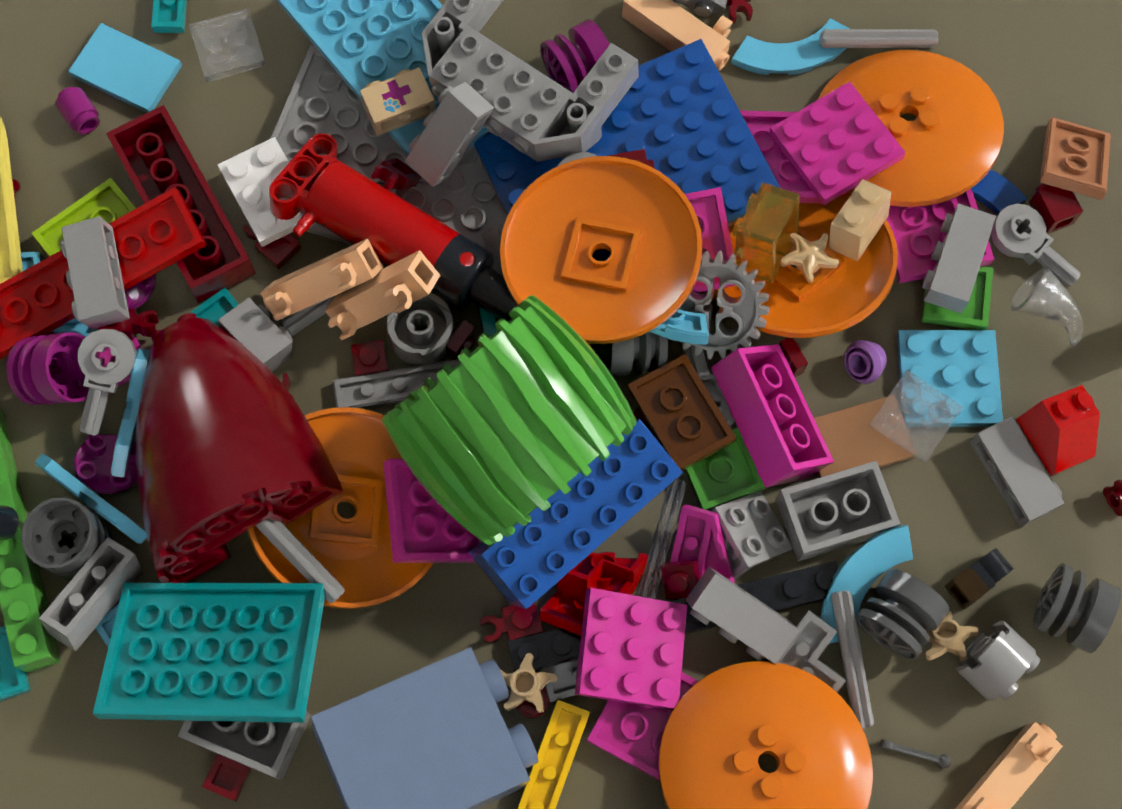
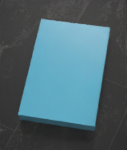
[68,23,182,113]

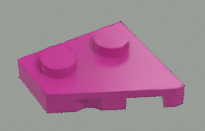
[670,504,735,583]

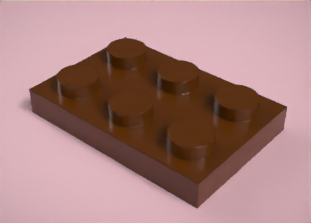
[627,354,737,471]

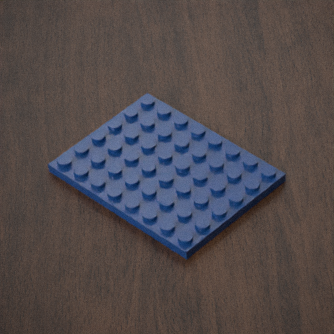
[474,39,785,261]

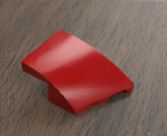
[540,552,648,636]

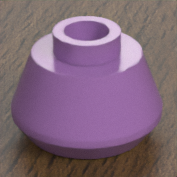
[844,340,887,384]

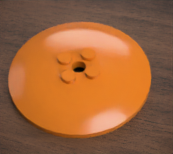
[818,50,1004,207]
[500,156,702,344]
[713,190,898,338]
[248,407,433,609]
[658,661,873,809]

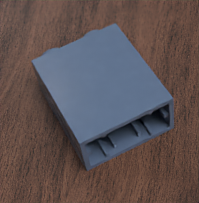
[311,647,538,809]

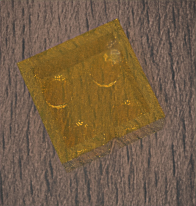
[733,183,800,283]

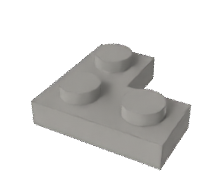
[771,610,846,692]

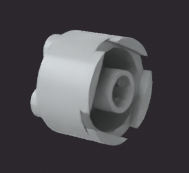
[387,293,455,366]
[955,620,1041,700]

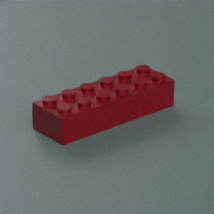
[106,105,256,303]

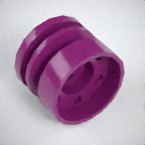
[540,19,610,93]
[6,332,89,406]

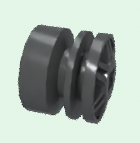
[597,332,668,376]
[21,497,113,580]
[1033,563,1121,653]
[856,569,950,660]

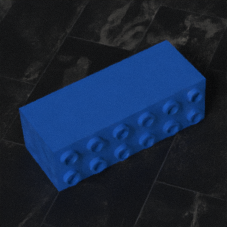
[468,419,683,609]

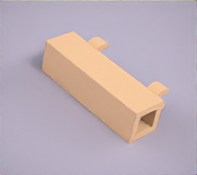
[622,0,733,71]
[260,238,384,321]
[325,250,440,340]
[955,722,1063,809]

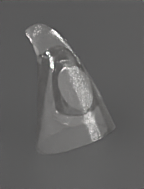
[1011,268,1084,347]

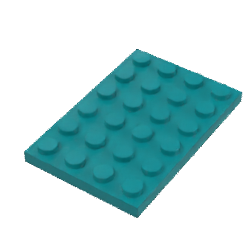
[93,583,325,723]

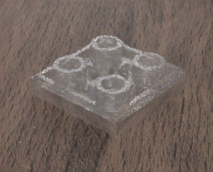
[189,8,266,82]
[869,370,963,463]

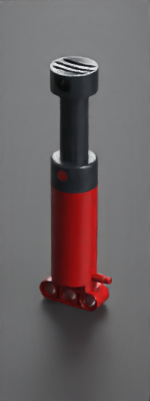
[269,133,602,353]

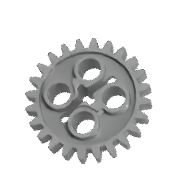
[674,251,770,359]

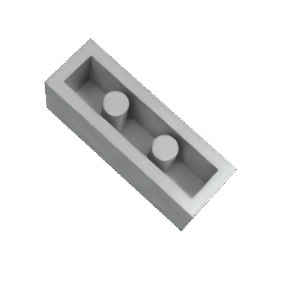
[405,82,494,187]
[922,203,996,314]
[60,216,130,329]
[969,416,1064,528]
[39,537,142,652]
[686,567,799,664]

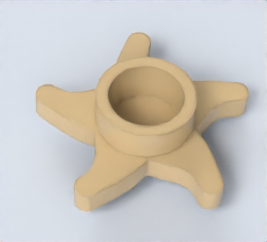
[781,233,839,283]
[925,611,979,661]
[500,653,558,713]

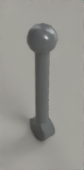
[879,739,951,768]

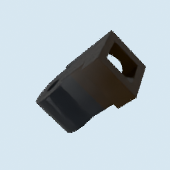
[944,548,1014,610]

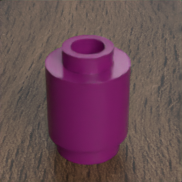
[55,87,100,135]

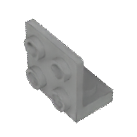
[711,492,793,580]

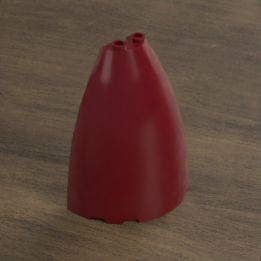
[135,313,343,583]

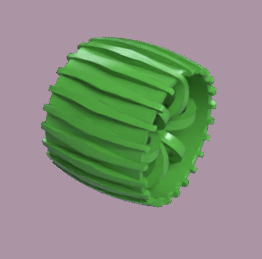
[382,295,636,545]

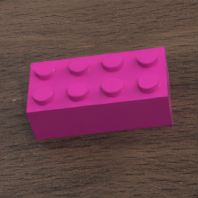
[711,344,834,487]

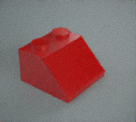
[1016,385,1100,476]

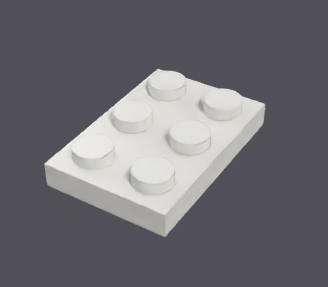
[217,137,304,247]

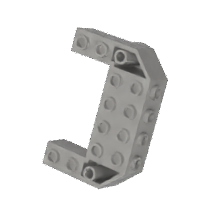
[422,0,639,162]

